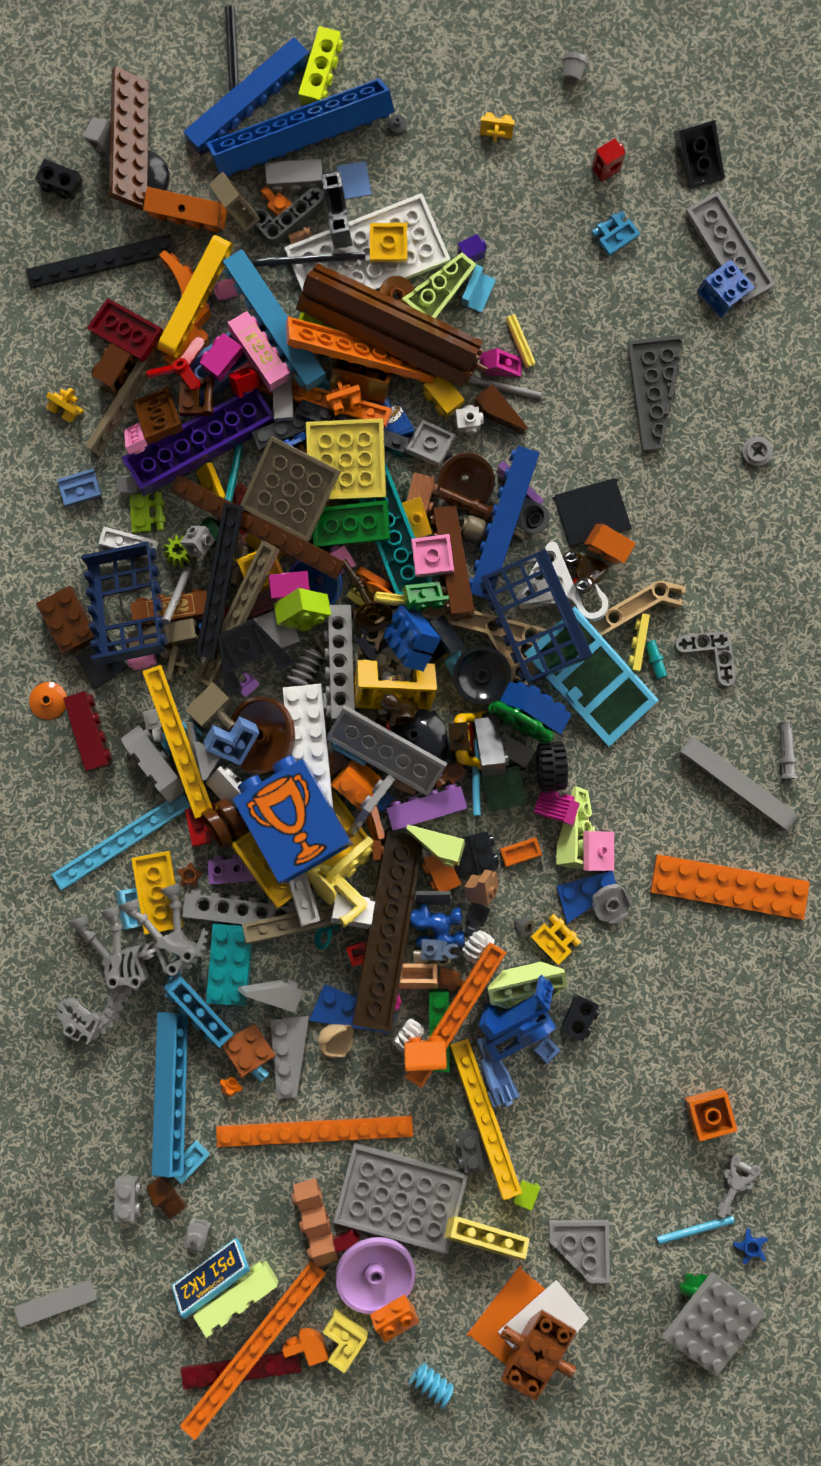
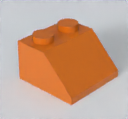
[331,759,383,811]
[405,1036,447,1071]

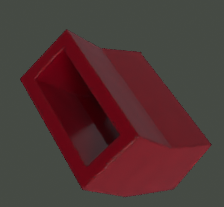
[333,1228,360,1252]

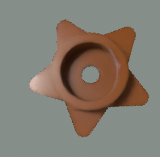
[177,862,202,887]

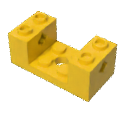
[354,660,437,711]

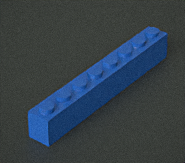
[183,37,309,156]
[469,446,540,600]

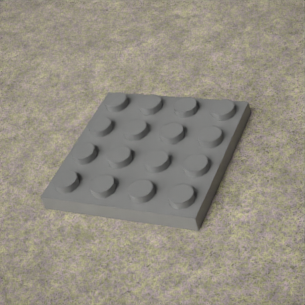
[662,1272,765,1376]

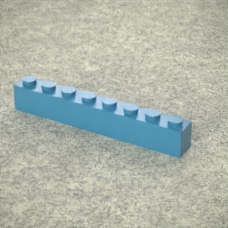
[223,249,326,392]
[152,1012,188,1177]

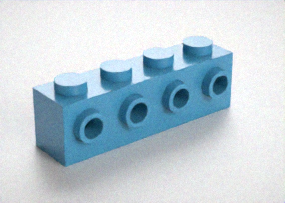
[164,973,234,1048]

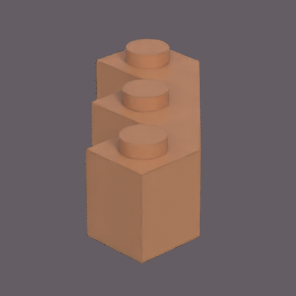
[291,1178,339,1267]

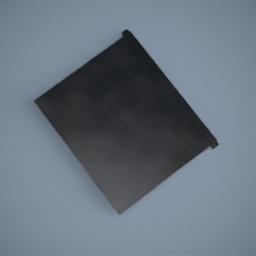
[552,478,632,547]

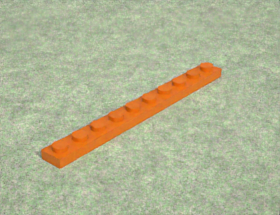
[216,1115,413,1147]
[180,1260,326,1441]

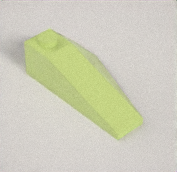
[556,786,595,869]

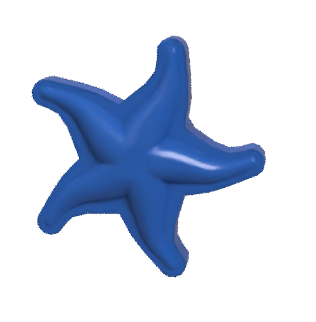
[733,1228,768,1264]

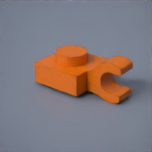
[260,186,293,216]

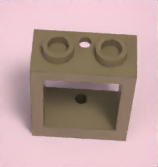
[209,172,260,232]

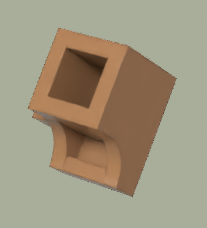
[464,870,499,905]

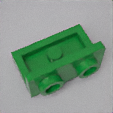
[402,582,449,611]

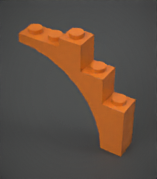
[159,250,212,366]

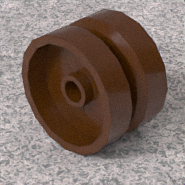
[201,798,247,849]

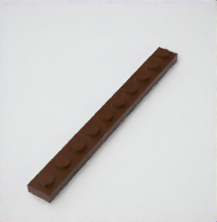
[170,475,345,579]

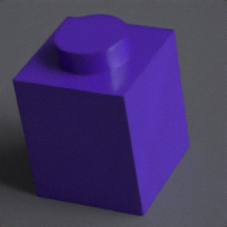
[457,234,487,262]

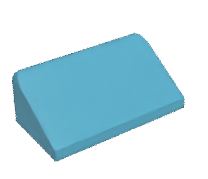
[116,888,143,930]

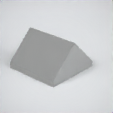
[194,741,226,782]

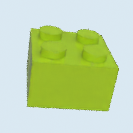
[274,588,331,631]

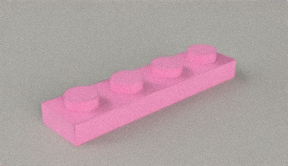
[124,422,147,455]

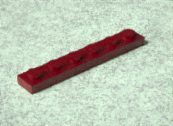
[181,1352,302,1390]

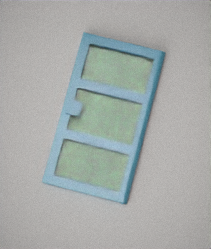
[524,607,658,747]

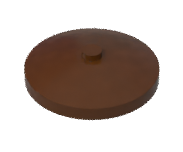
[228,697,295,774]

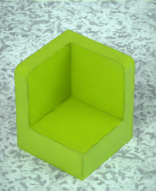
[512,1180,540,1211]

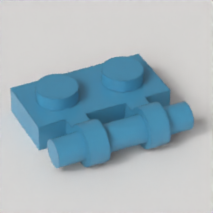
[591,211,640,257]

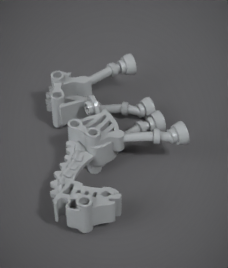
[56,883,208,1045]

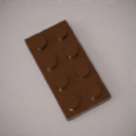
[133,386,184,444]

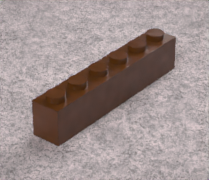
[430,505,474,621]

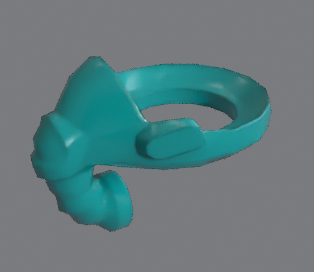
[314,925,339,950]

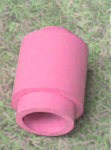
[213,278,239,301]
[127,654,157,671]

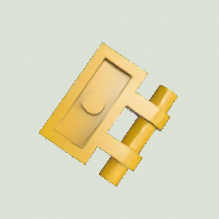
[530,914,581,965]

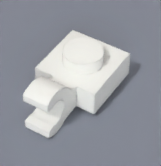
[143,709,163,743]

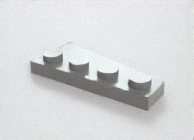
[270,1016,309,1099]

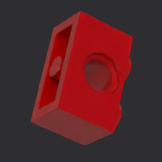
[591,138,625,182]

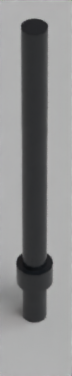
[253,252,366,268]

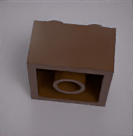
[91,343,136,397]

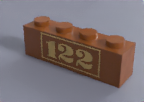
[130,588,207,628]

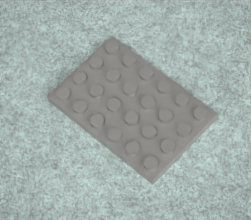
[333,1143,468,1254]

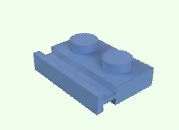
[57,469,102,507]

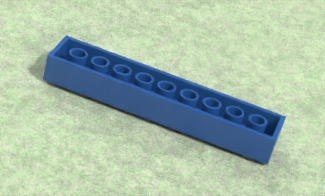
[207,78,395,177]

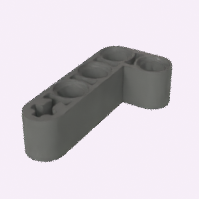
[254,188,324,246]

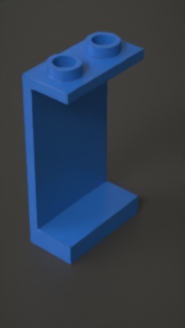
[479,975,553,1041]

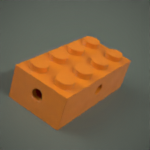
[143,187,227,233]

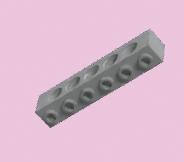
[324,605,355,722]
[182,890,296,924]

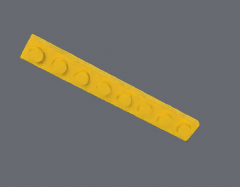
[142,665,213,819]
[449,1039,522,1200]

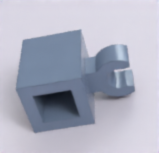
[421,939,459,961]

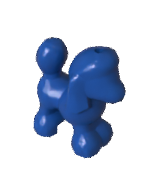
[410,904,465,949]

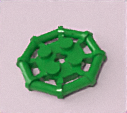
[488,701,554,743]

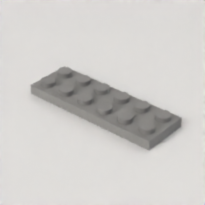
[685,191,776,305]
[326,705,447,796]

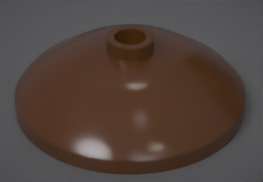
[438,453,495,509]

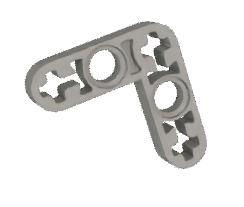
[674,631,735,687]

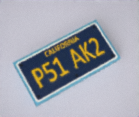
[171,1238,250,1319]

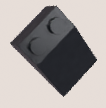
[673,120,725,189]
[412,614,465,672]

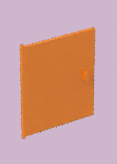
[467,1266,545,1365]

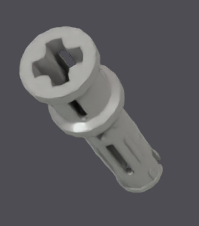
[779,721,798,780]

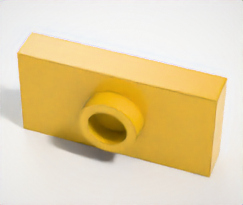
[402,497,432,538]

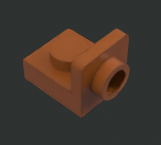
[370,840,384,861]

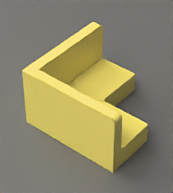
[323,1308,368,1373]

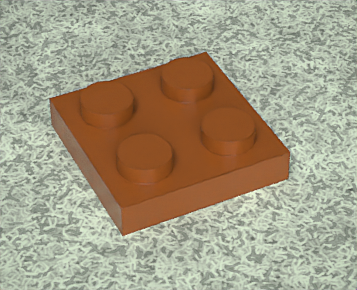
[221,1023,276,1078]

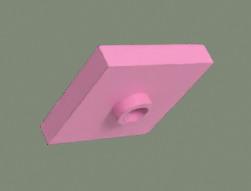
[411,534,454,578]
[584,831,614,871]

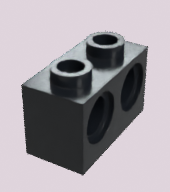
[35,159,82,199]
[560,993,600,1041]

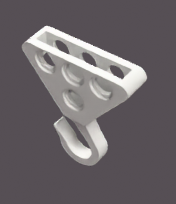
[516,542,608,621]

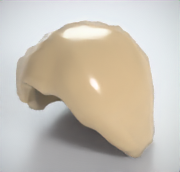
[318,1024,354,1058]

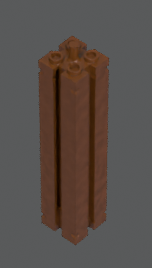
[295,263,488,388]

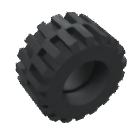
[536,742,568,792]

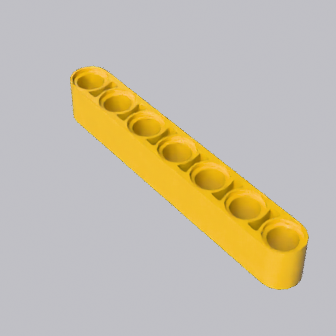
[157,235,233,358]

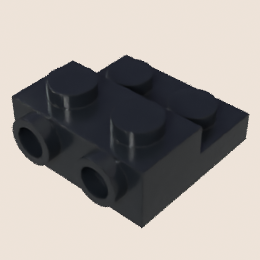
[456,831,499,878]

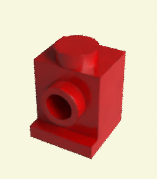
[228,367,261,398]
[346,940,366,967]

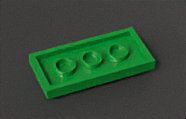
[313,500,390,548]

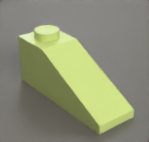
[406,824,465,867]

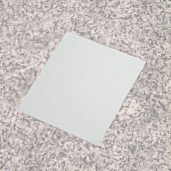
[498,1280,589,1351]

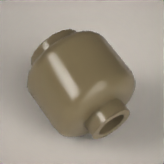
[460,515,487,543]

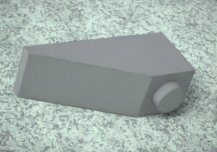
[238,979,304,1013]

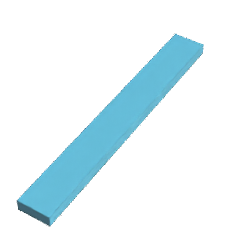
[51,793,191,891]

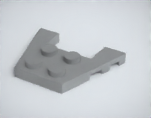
[347,775,396,836]

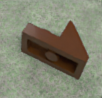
[147,1176,186,1219]

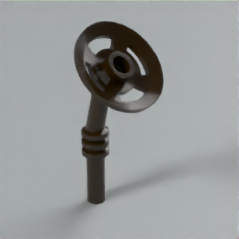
[343,559,393,632]

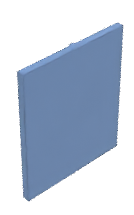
[337,161,372,199]

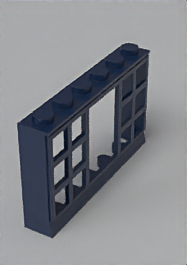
[81,541,167,667]
[479,549,593,685]

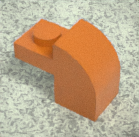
[282,1328,329,1366]

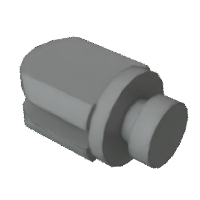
[116,476,140,494]

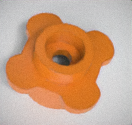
[220,1076,242,1097]

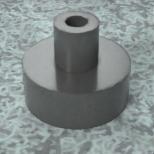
[388,115,407,136]
[514,917,534,938]

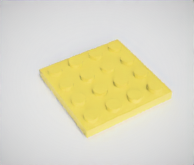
[306,418,386,500]

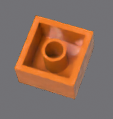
[584,524,636,565]
[684,1088,738,1141]

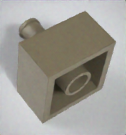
[185,682,235,732]

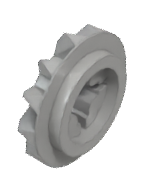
[742,436,773,467]

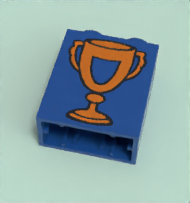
[233,755,353,884]

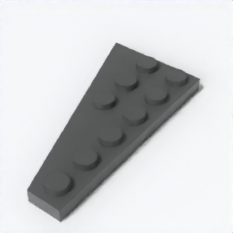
[627,334,684,452]

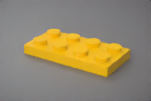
[131,851,184,935]

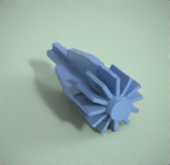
[476,1036,520,1108]

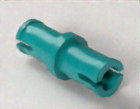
[645,640,668,680]

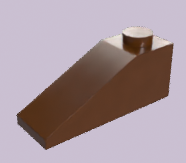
[474,384,528,435]

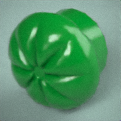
[679,1273,709,1299]

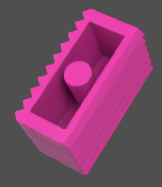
[534,791,580,825]

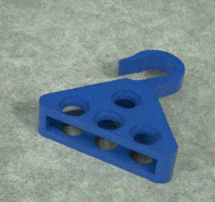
[483,1012,556,1063]

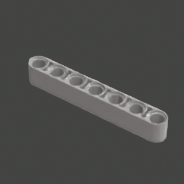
[679,737,798,832]

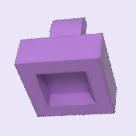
[239,671,260,697]

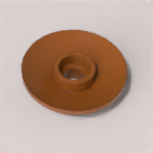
[379,276,414,302]

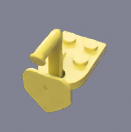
[306,836,374,928]

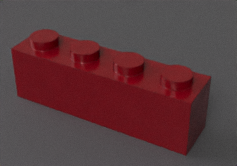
[63,691,113,772]

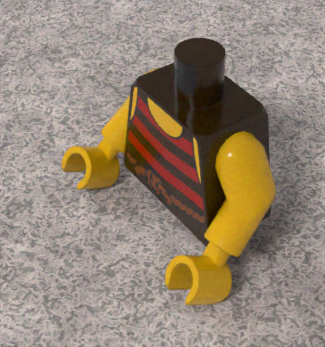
[448,711,487,770]

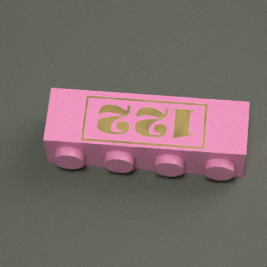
[228,311,290,392]

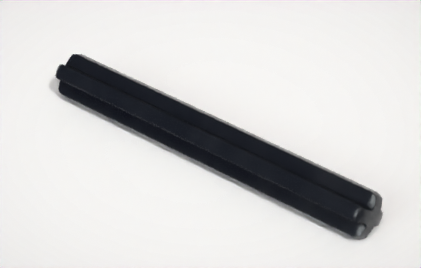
[225,5,239,92]

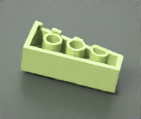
[401,252,477,318]
[194,1261,279,1338]

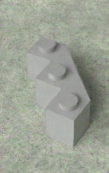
[121,725,185,803]

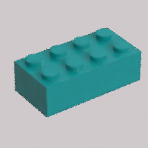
[206,923,253,1006]

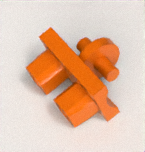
[325,381,362,415]

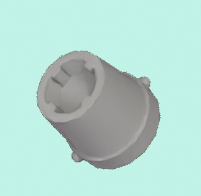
[562,52,588,84]

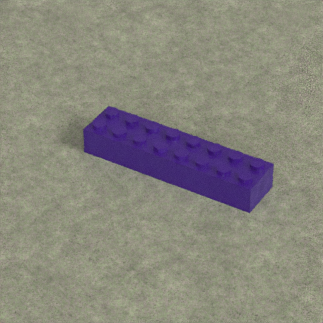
[121,388,275,497]

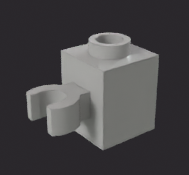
[183,1218,211,1252]

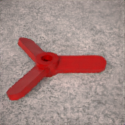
[146,337,205,391]

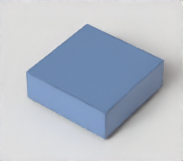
[533,1036,561,1064]

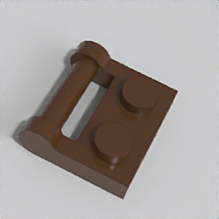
[179,376,215,416]

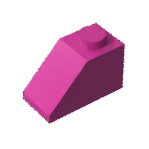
[480,348,522,377]

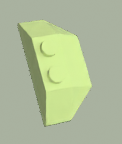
[487,962,567,1009]

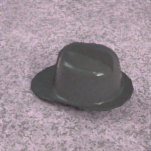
[516,497,550,534]

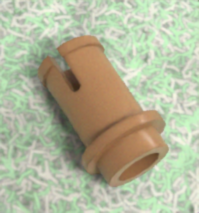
[288,227,312,245]

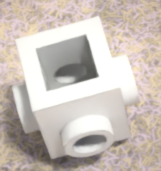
[455,405,484,434]

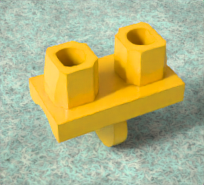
[479,112,515,143]
[46,388,84,422]

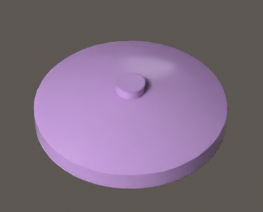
[335,1237,415,1314]

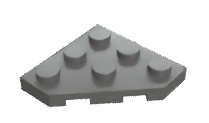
[549,1220,610,1283]

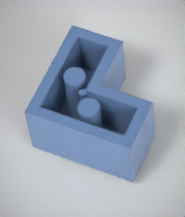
[204,717,259,766]

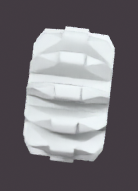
[463,930,494,964]
[393,1019,424,1053]

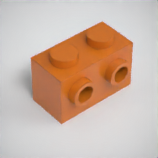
[370,1294,420,1343]

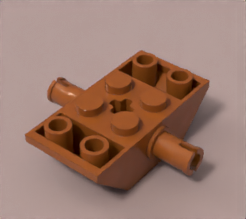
[500,1309,577,1401]

